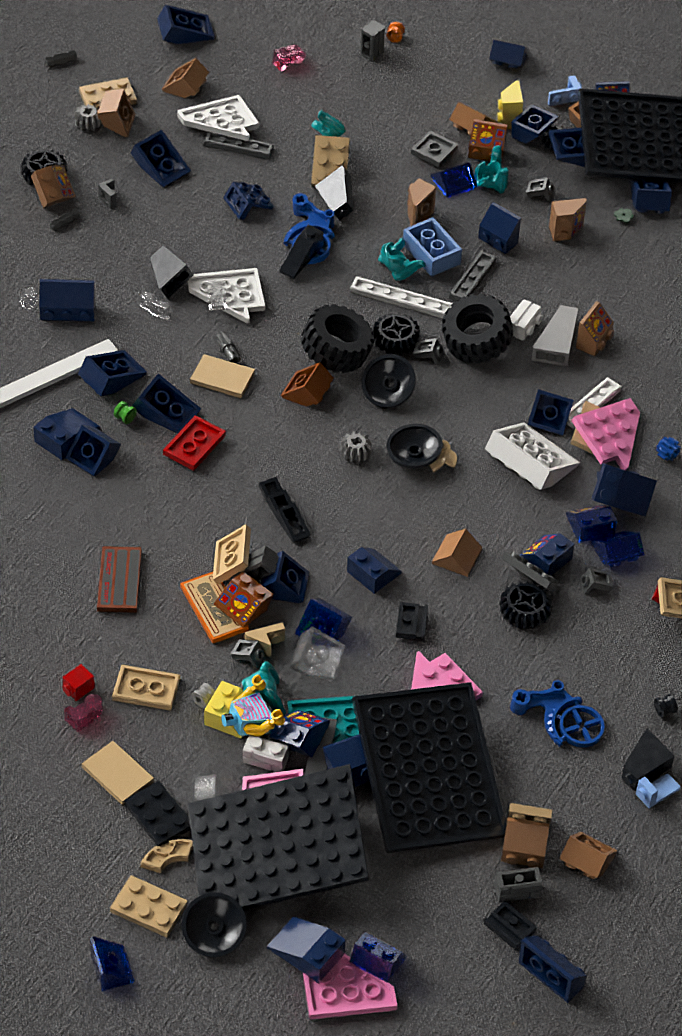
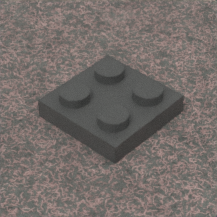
[411,131,458,168]

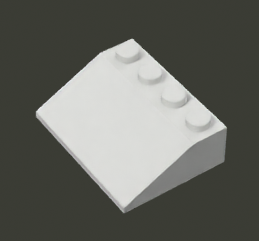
[485,422,580,490]

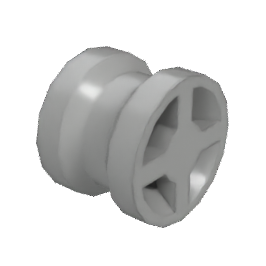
[191,683,215,709]

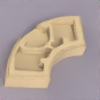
[140,839,193,873]

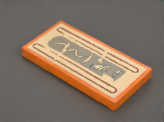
[180,572,249,644]

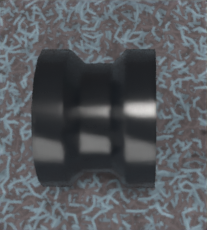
[654,694,678,718]

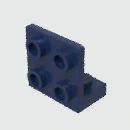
[223,182,274,220]

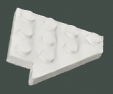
[177,95,259,141]
[187,268,265,324]

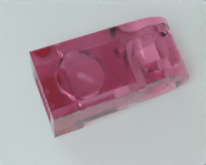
[272,44,306,71]
[64,694,103,732]

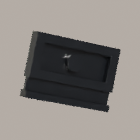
[396,602,428,641]
[484,901,537,950]

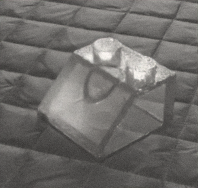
[289,627,346,680]

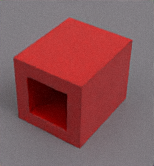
[62,664,95,701]

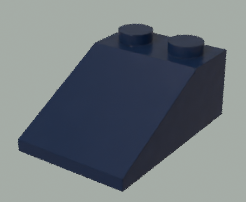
[157,4,215,44]
[549,128,585,167]
[130,129,191,188]
[630,179,672,213]
[78,350,147,396]
[132,373,201,434]
[33,408,100,460]
[591,463,657,517]
[267,917,346,983]

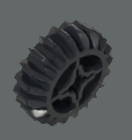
[21,149,67,185]
[372,312,421,355]
[499,580,553,629]

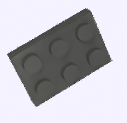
[500,551,562,594]

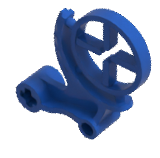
[284,193,335,264]
[510,680,604,748]

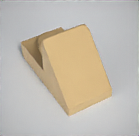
[245,622,285,657]

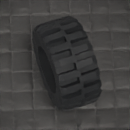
[442,293,513,364]
[301,304,374,373]

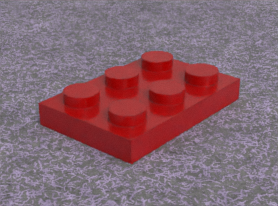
[163,415,226,471]

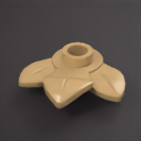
[429,440,457,472]

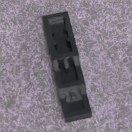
[258,477,311,543]

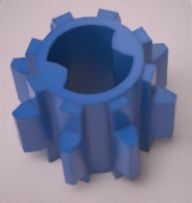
[656,437,681,461]

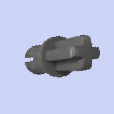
[216,332,240,363]

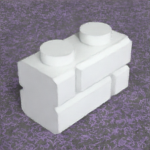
[510,299,543,341]
[243,735,289,772]

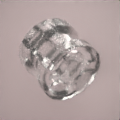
[19,285,38,308]

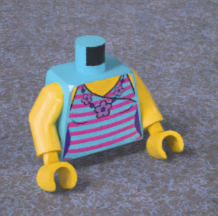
[221,675,285,737]

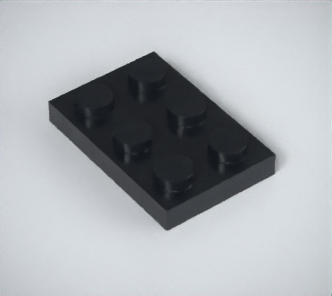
[124,781,191,847]

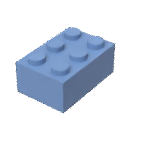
[403,217,462,277]

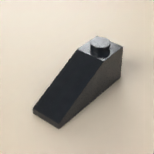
[279,224,324,279]

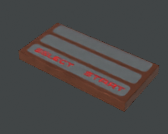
[97,546,142,613]

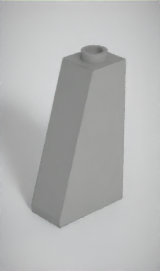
[532,305,578,366]

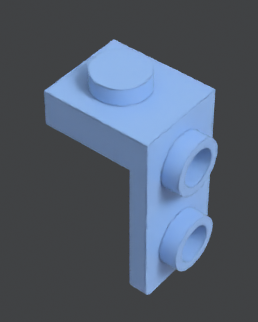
[548,75,582,106]
[636,774,680,808]

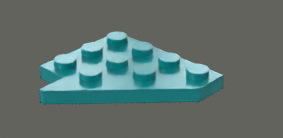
[287,695,361,743]

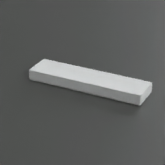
[567,377,622,430]

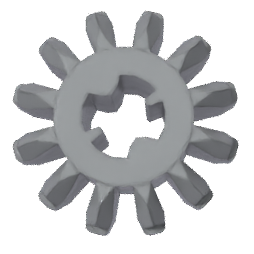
[74,104,102,131]
[340,432,372,463]

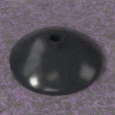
[361,354,416,408]
[386,424,443,468]
[181,892,247,958]

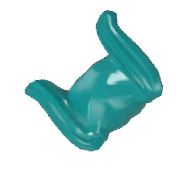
[311,110,346,137]
[474,145,509,194]
[378,238,426,281]
[242,661,286,716]

